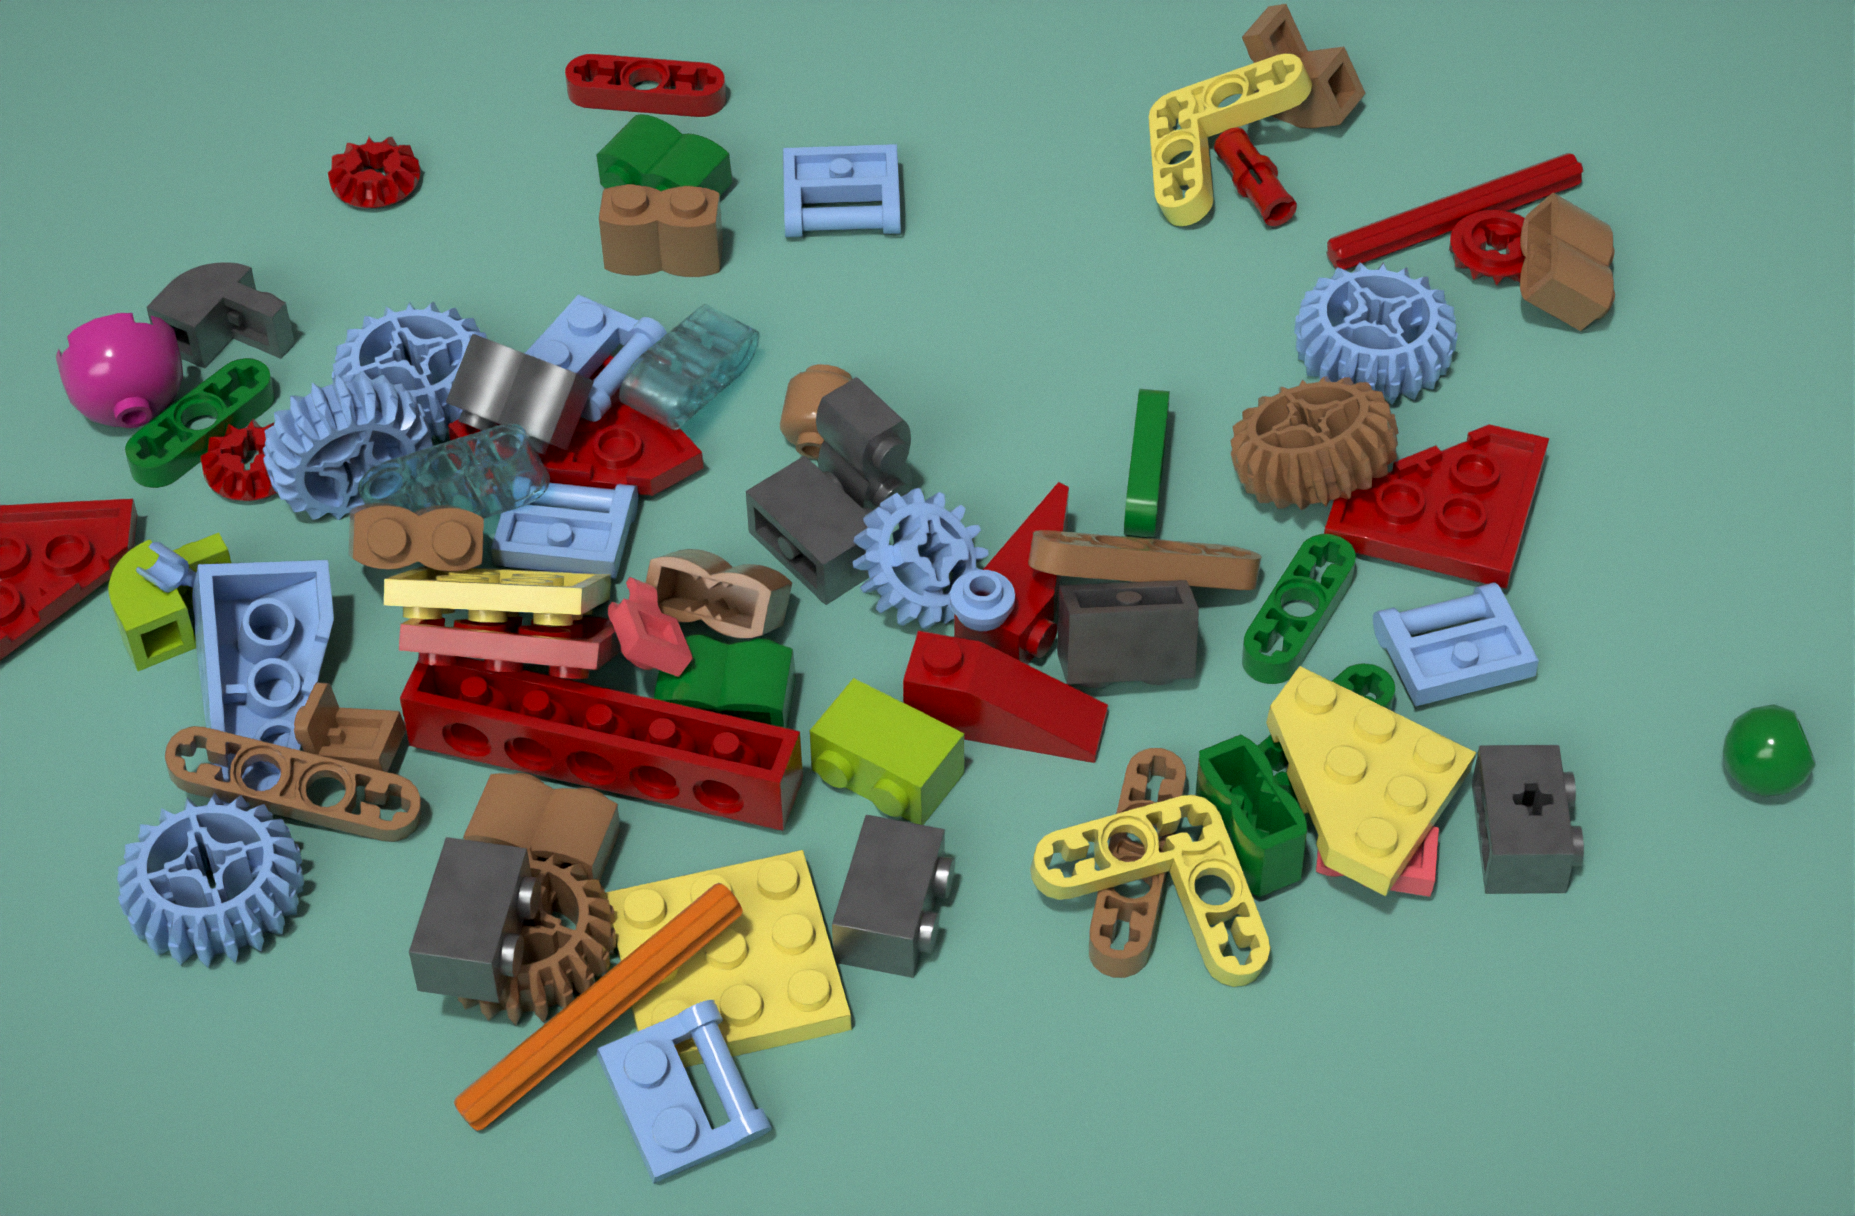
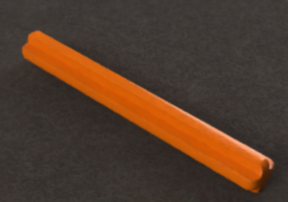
[454,883,743,1131]

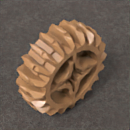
[1230,376,1399,510]
[458,847,617,1026]

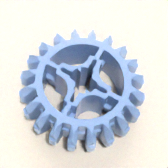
[1294,262,1458,405]
[332,302,487,442]
[263,372,433,520]
[117,792,304,968]

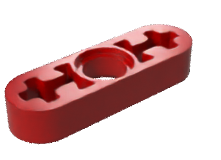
[565,54,726,117]

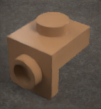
[294,683,406,772]

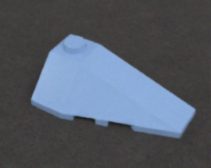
[192,560,334,809]

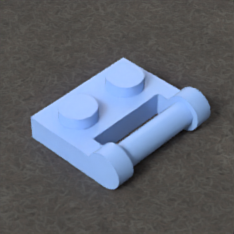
[783,144,901,238]
[525,294,669,422]
[491,473,638,579]
[1373,582,1539,706]
[597,1000,772,1184]

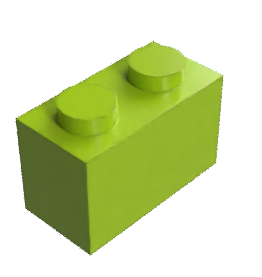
[809,678,964,825]

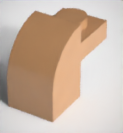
[1242,4,1366,128]

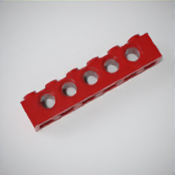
[400,656,803,831]

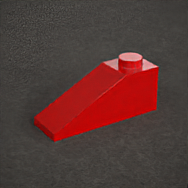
[954,482,1069,665]
[903,631,1108,763]

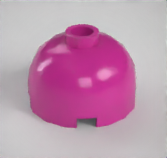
[56,313,183,428]

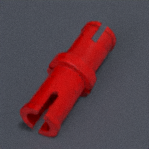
[1214,127,1297,226]

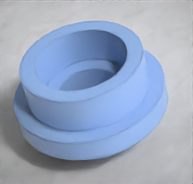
[950,570,1015,631]

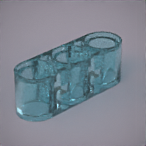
[619,304,760,430]
[358,424,550,518]

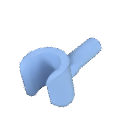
[136,542,196,592]

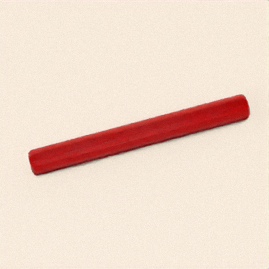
[1326,153,1584,270]

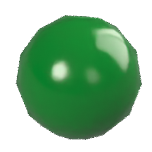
[1723,704,1816,797]

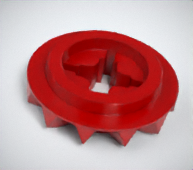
[328,136,420,208]
[1449,210,1526,286]
[200,418,278,501]

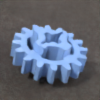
[853,488,989,629]

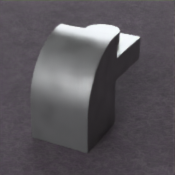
[146,262,295,369]

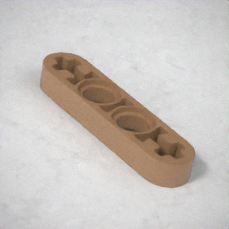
[1028,530,1262,590]
[165,726,421,842]
[1089,748,1186,978]

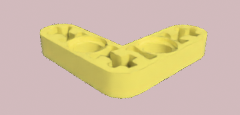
[1148,53,1312,226]
[1030,795,1270,987]

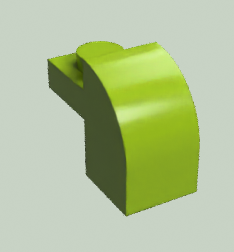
[108,532,232,672]

